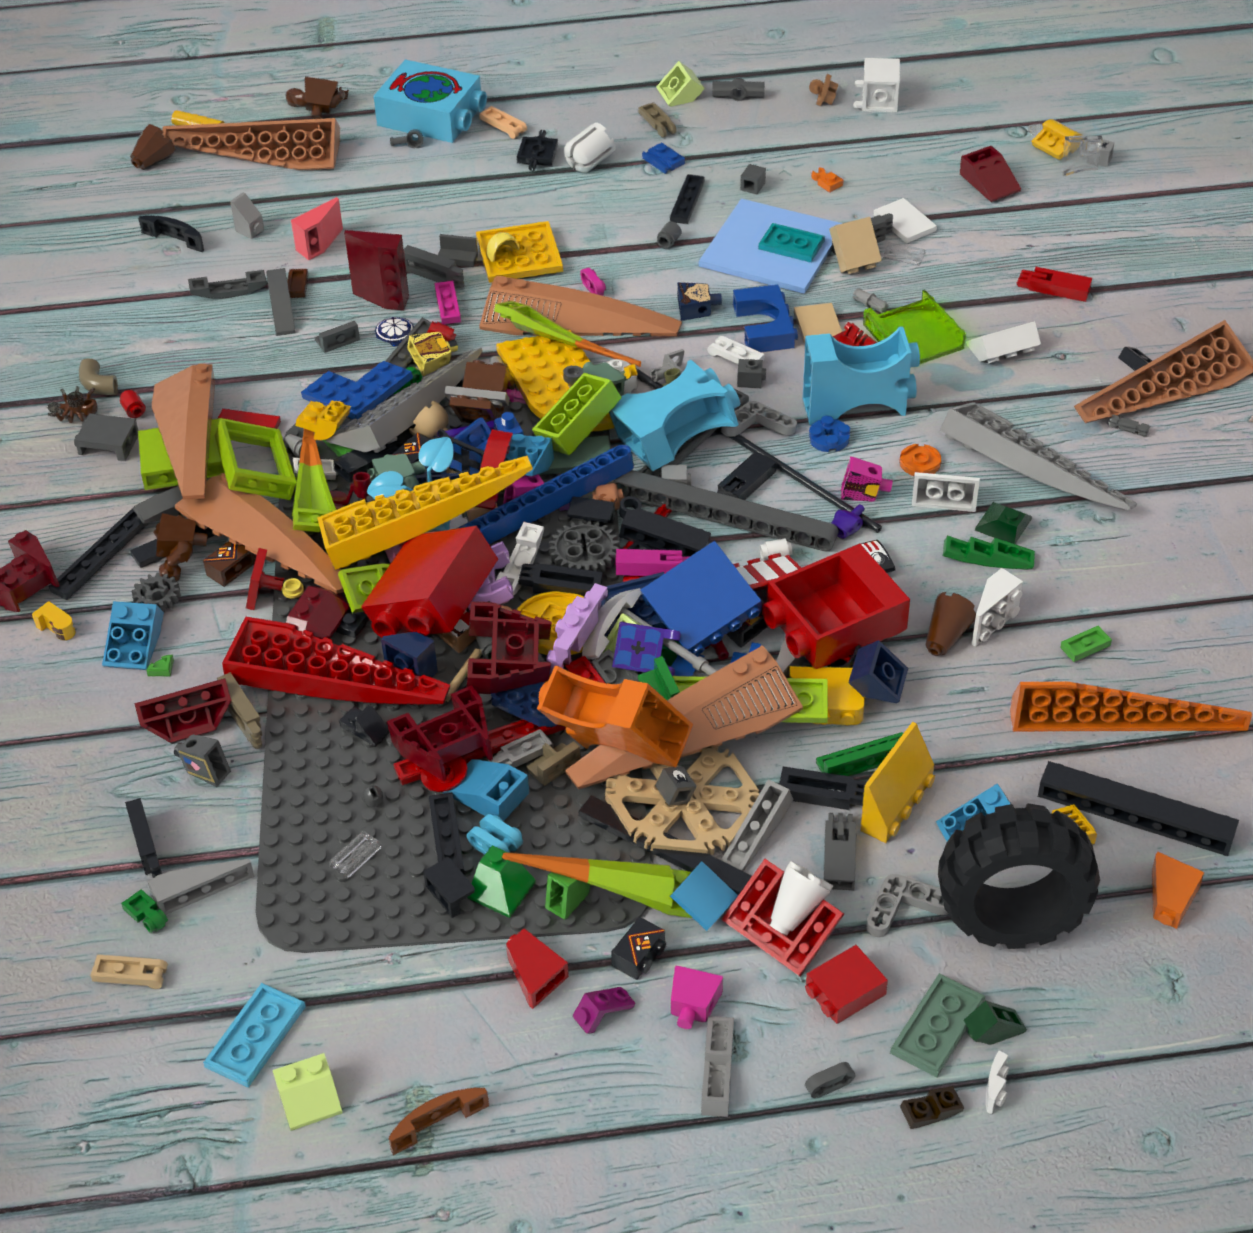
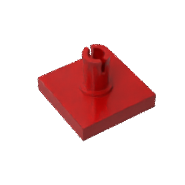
[246,548,284,610]

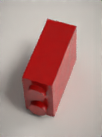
[805,945,888,1024]

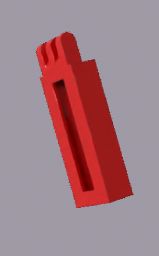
[1017,267,1092,302]

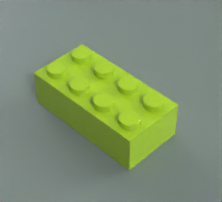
[532,373,622,455]

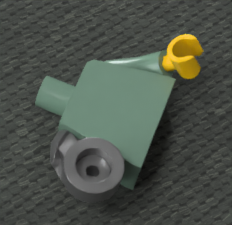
[563,362,638,396]

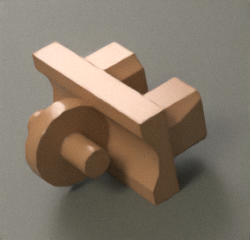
[809,74,838,106]

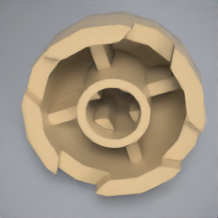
[409,401,449,439]

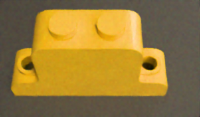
[789,666,866,725]

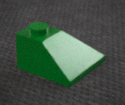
[467,845,536,918]

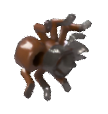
[47,386,98,423]

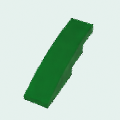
[943,535,1035,569]

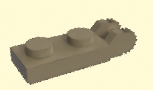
[638,102,677,137]

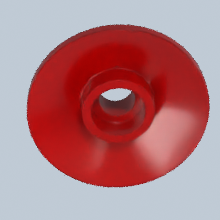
[421,756,468,792]

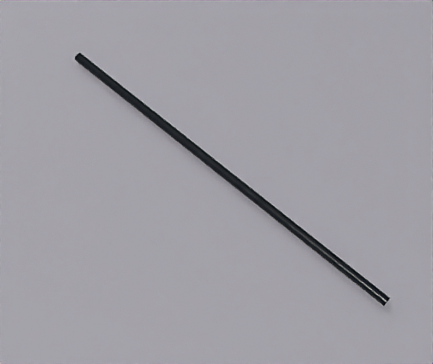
[636,368,882,533]

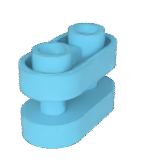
[467,814,523,855]

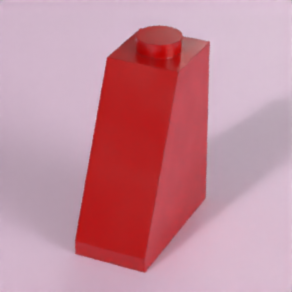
[506,928,569,1009]

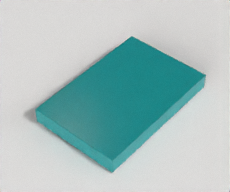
[758,223,825,262]

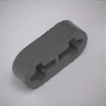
[805,1062,856,1098]

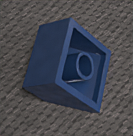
[381,632,438,678]
[848,640,909,703]

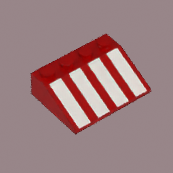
[733,553,801,592]

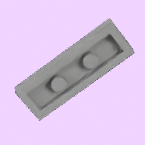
[444,386,510,408]

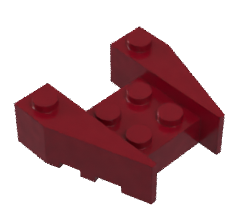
[0,530,60,612]
[467,601,552,694]
[387,685,493,781]

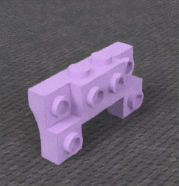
[468,541,514,610]
[546,583,608,674]

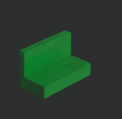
[638,656,680,700]

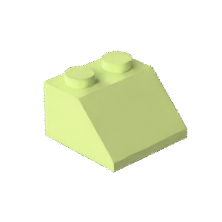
[656,61,705,107]
[273,1053,342,1131]

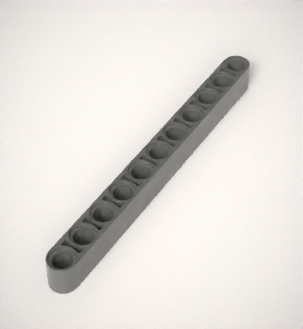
[613,470,839,551]

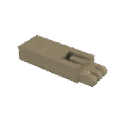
[217,672,262,749]

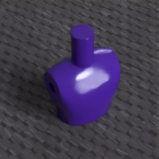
[831,504,865,539]

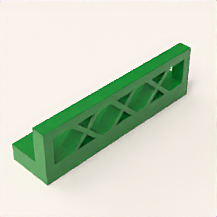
[816,732,903,776]

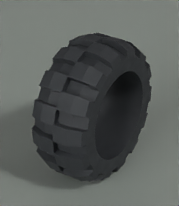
[938,803,1100,949]

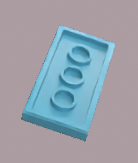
[203,983,306,1088]

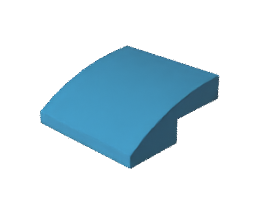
[670,861,738,931]

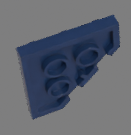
[491,682,557,727]

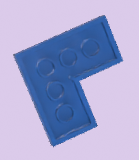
[301,361,413,419]

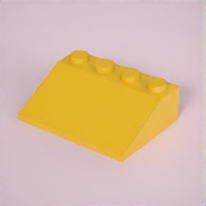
[860,722,935,843]

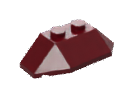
[286,586,350,639]
[134,678,231,743]

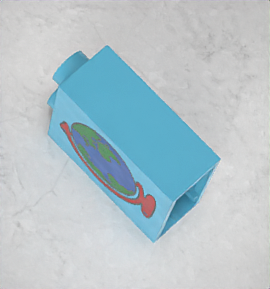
[374,59,487,143]

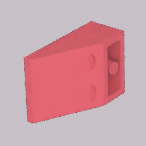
[291,197,343,260]

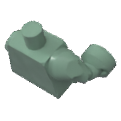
[367,454,426,489]

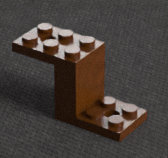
[449,360,516,424]

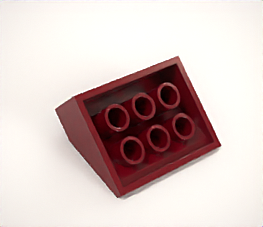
[344,230,409,311]

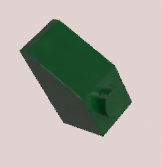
[964,1001,1027,1045]

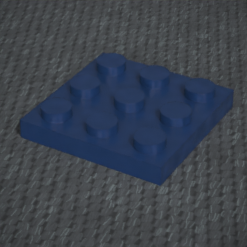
[601,572,667,638]

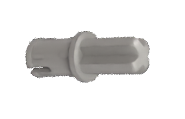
[853,288,889,313]

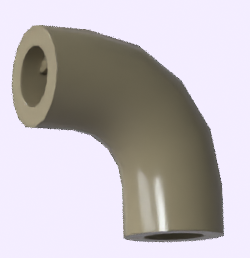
[79,358,118,395]

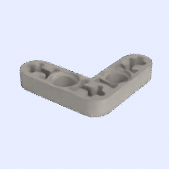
[721,401,797,437]
[866,874,948,937]

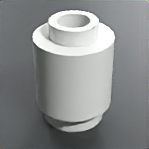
[759,538,792,561]

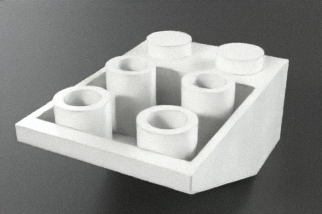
[972,568,1023,647]

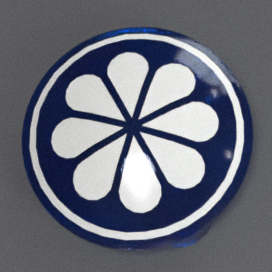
[375,317,414,346]

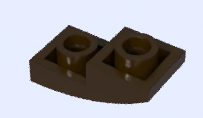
[900,1086,964,1129]

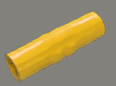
[171,110,225,125]

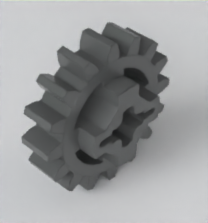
[131,573,181,612]

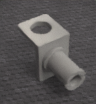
[650,349,685,382]

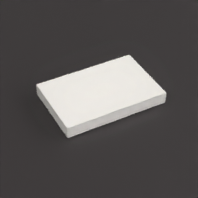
[873,198,937,244]

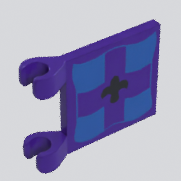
[612,622,681,676]

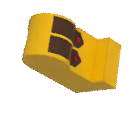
[32,601,76,640]

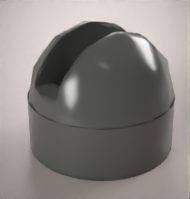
[363,785,383,807]

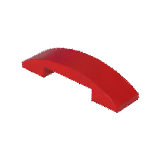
[475,429,513,510]

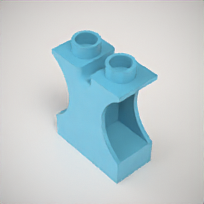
[802,327,920,425]
[609,360,740,471]

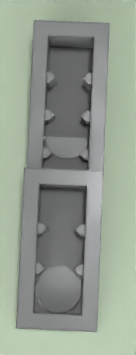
[701,1016,734,1117]

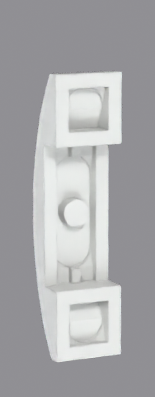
[496,522,544,596]
[582,588,641,660]

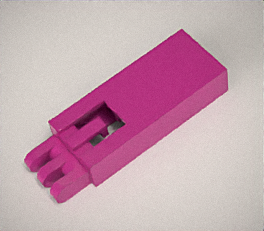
[616,549,689,576]

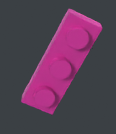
[434,281,461,324]

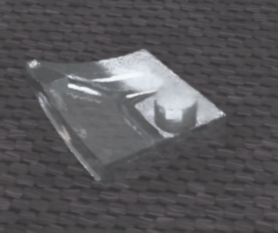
[1062,135,1103,176]

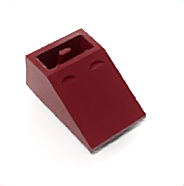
[959,145,1021,202]

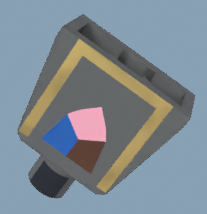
[174,734,231,787]

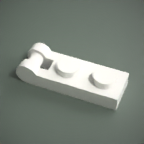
[707,336,764,364]

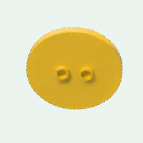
[517,591,584,655]

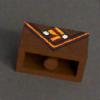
[203,541,255,587]

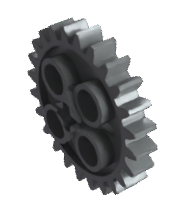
[549,520,619,572]

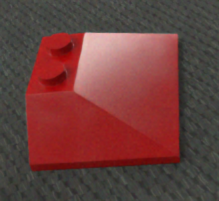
[721,859,844,977]

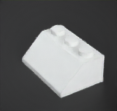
[966,321,1041,363]
[912,472,980,512]

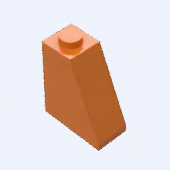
[1152,851,1204,929]

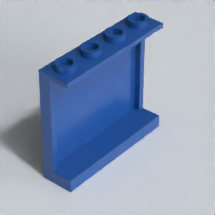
[640,541,762,656]

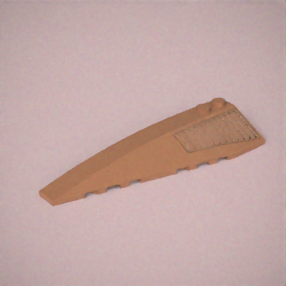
[565,645,803,790]

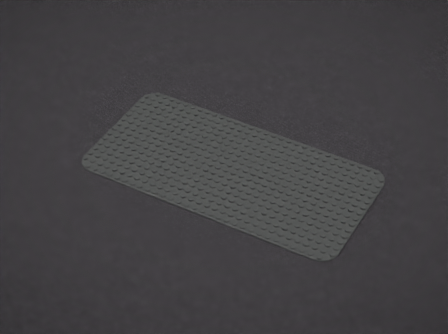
[255,401,651,953]

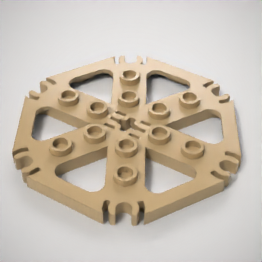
[605,746,760,855]

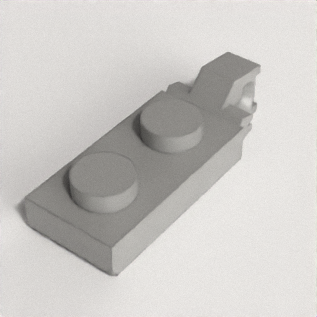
[489,729,554,768]

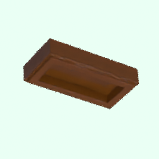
[287,269,309,298]

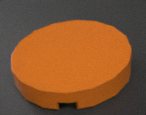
[899,444,941,476]

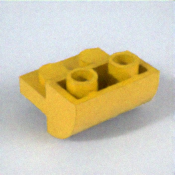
[1032,119,1084,160]
[295,400,351,440]

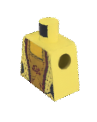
[407,332,458,376]

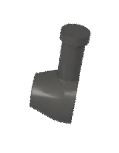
[390,129,423,148]

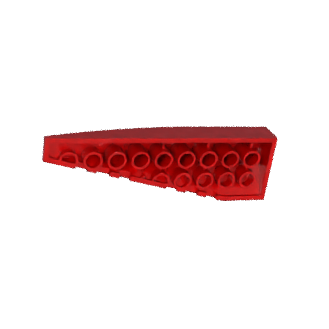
[222,616,450,704]

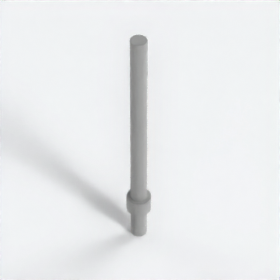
[618,607,718,675]

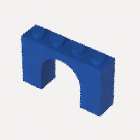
[733,284,798,352]

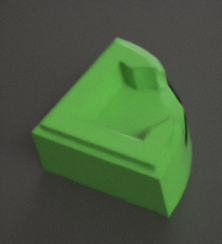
[147,654,174,677]

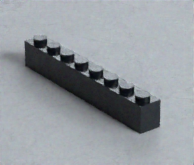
[1037,761,1239,857]

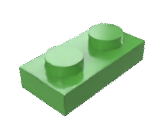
[1060,626,1112,662]

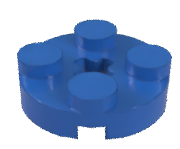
[809,416,850,452]

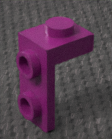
[572,987,636,1034]

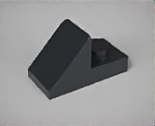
[339,705,389,747]

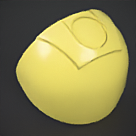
[487,232,520,262]

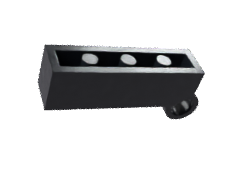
[619,496,711,557]

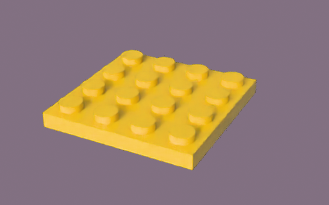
[476,221,563,283]

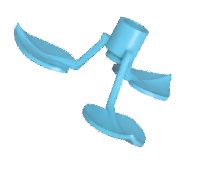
[367,437,454,531]

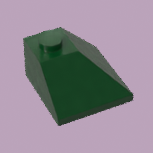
[975,502,1032,544]

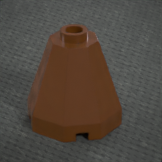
[130,124,176,169]

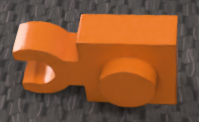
[811,167,843,193]

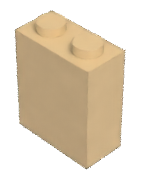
[829,217,882,274]

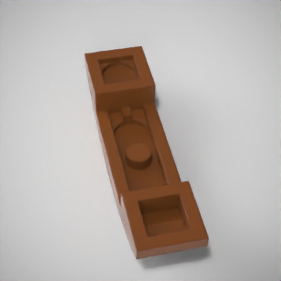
[388,1088,489,1156]

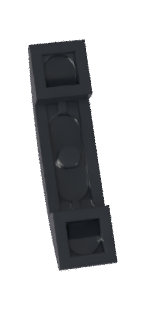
[138,216,204,252]

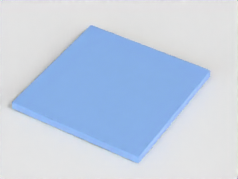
[699,199,843,294]

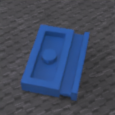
[642,143,685,174]

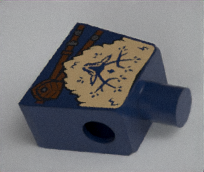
[677,282,722,321]

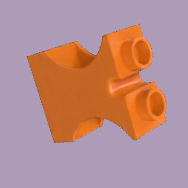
[537,666,693,768]

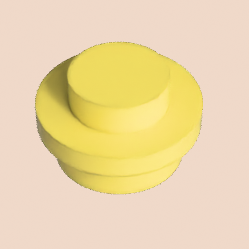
[282,578,304,599]

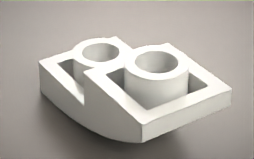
[986,1051,1009,1114]

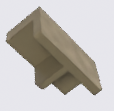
[527,741,581,786]

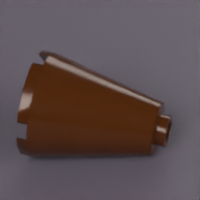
[925,592,977,656]

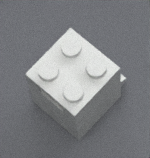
[854,58,900,112]

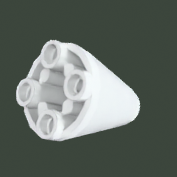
[770,861,833,935]

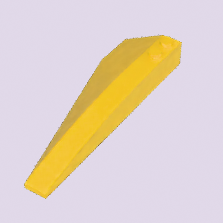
[317,456,533,570]

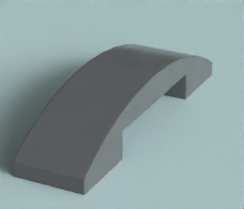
[188,270,267,299]

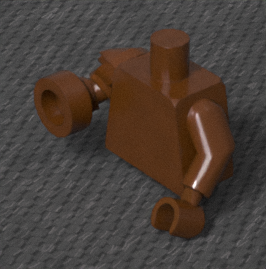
[286,76,349,119]
[153,513,208,582]

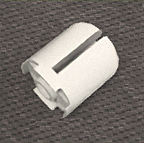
[564,123,615,173]

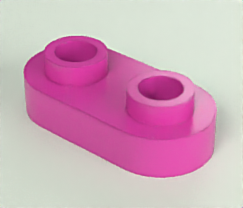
[580,267,606,296]

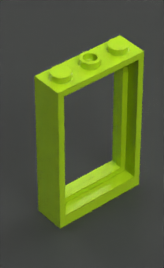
[215,418,297,500]

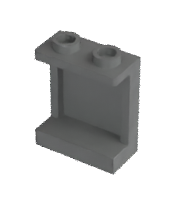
[74,413,139,461]

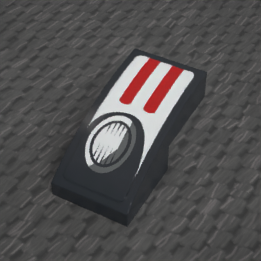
[861,539,895,573]

